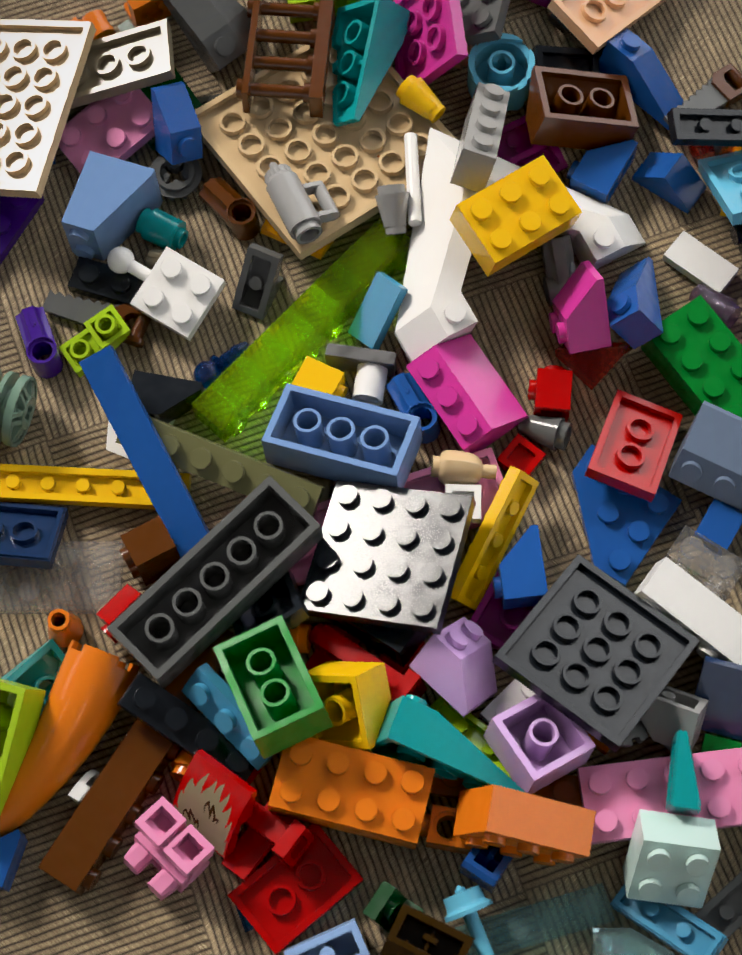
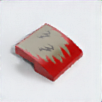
[172,749,257,859]

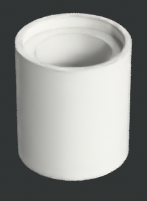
[352,362,388,406]

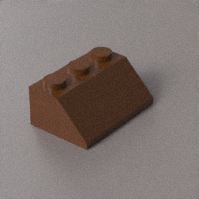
[526,65,639,150]

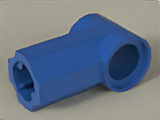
[385,372,441,444]

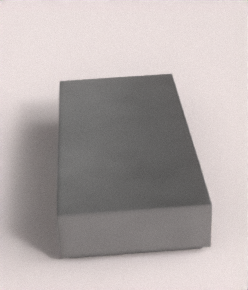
[325,343,396,377]

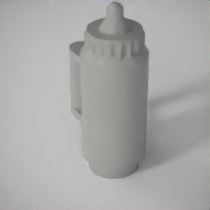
[264,162,340,244]

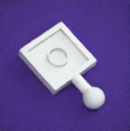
[107,246,226,341]

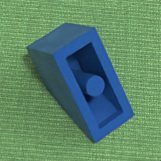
[151,81,203,165]
[566,140,638,204]
[492,525,548,610]

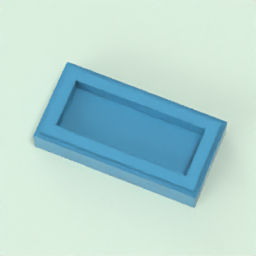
[348,272,408,350]

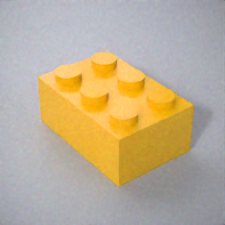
[449,155,582,277]

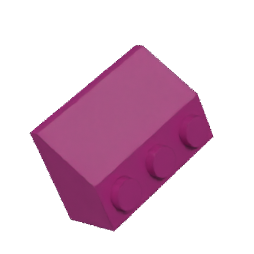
[406,334,529,453]

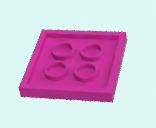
[393,0,468,85]

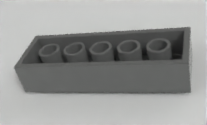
[107,475,323,689]

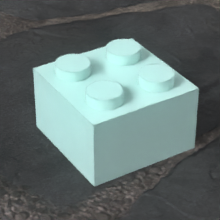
[623,809,721,908]

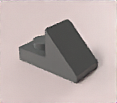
[232,243,284,320]

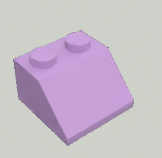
[409,617,497,717]

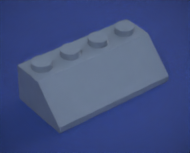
[668,400,742,511]

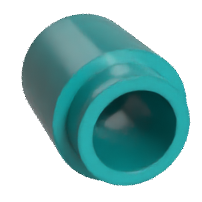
[136,208,189,251]

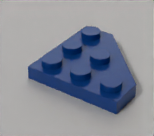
[571,444,682,587]

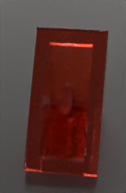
[555,342,633,390]

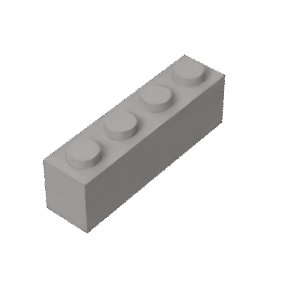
[450,82,510,192]

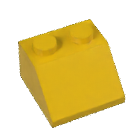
[308,661,391,750]

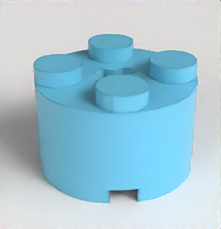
[467,33,535,111]

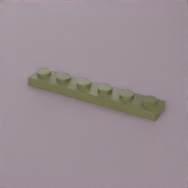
[116,416,325,518]

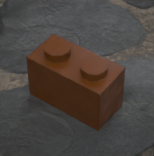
[119,516,181,586]

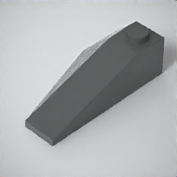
[162,0,251,73]

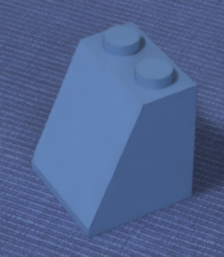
[61,151,163,261]

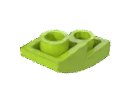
[58,304,132,378]

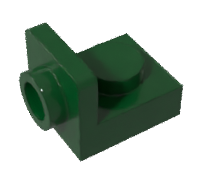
[362,880,425,933]

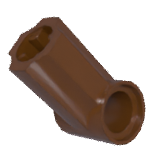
[199,176,260,241]

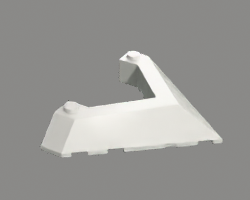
[394,128,646,363]

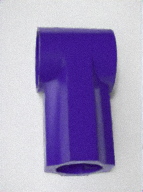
[15,306,63,379]

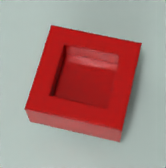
[496,433,546,476]

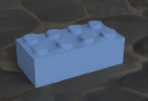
[261,383,423,488]

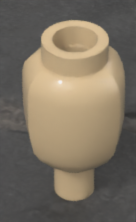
[431,450,497,485]

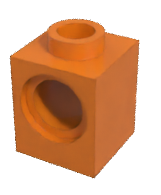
[420,804,472,855]

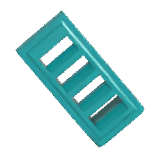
[665,730,701,816]

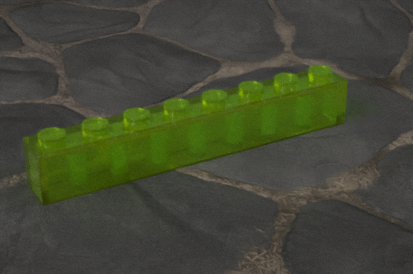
[191,217,410,443]

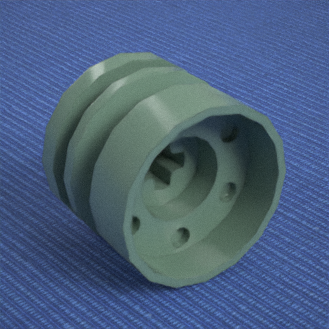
[0,368,37,447]

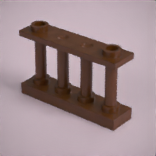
[236,0,335,118]

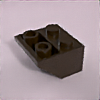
[380,903,475,955]

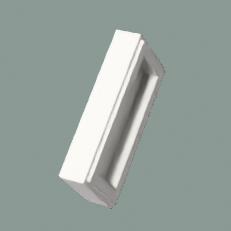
[662,230,739,298]

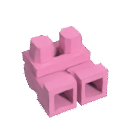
[123,796,215,901]

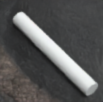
[404,132,422,227]

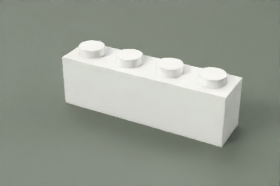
[634,557,742,665]

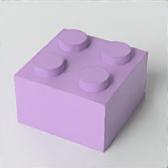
[483,694,596,794]

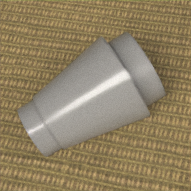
[375,184,409,235]

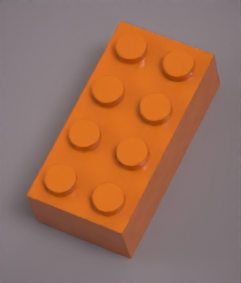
[268,737,435,850]

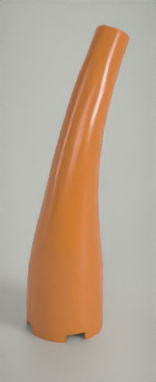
[0,640,140,838]

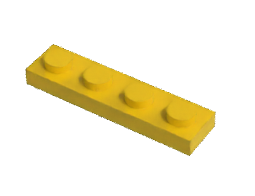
[450,466,540,611]

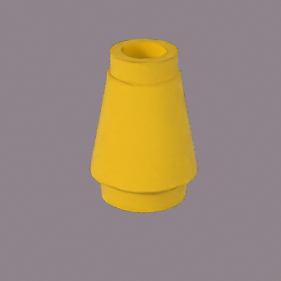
[395,74,446,123]

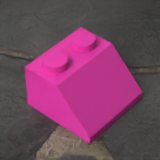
[549,260,612,354]

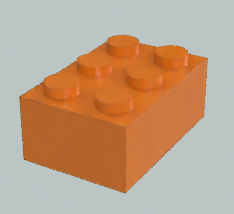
[453,784,596,866]

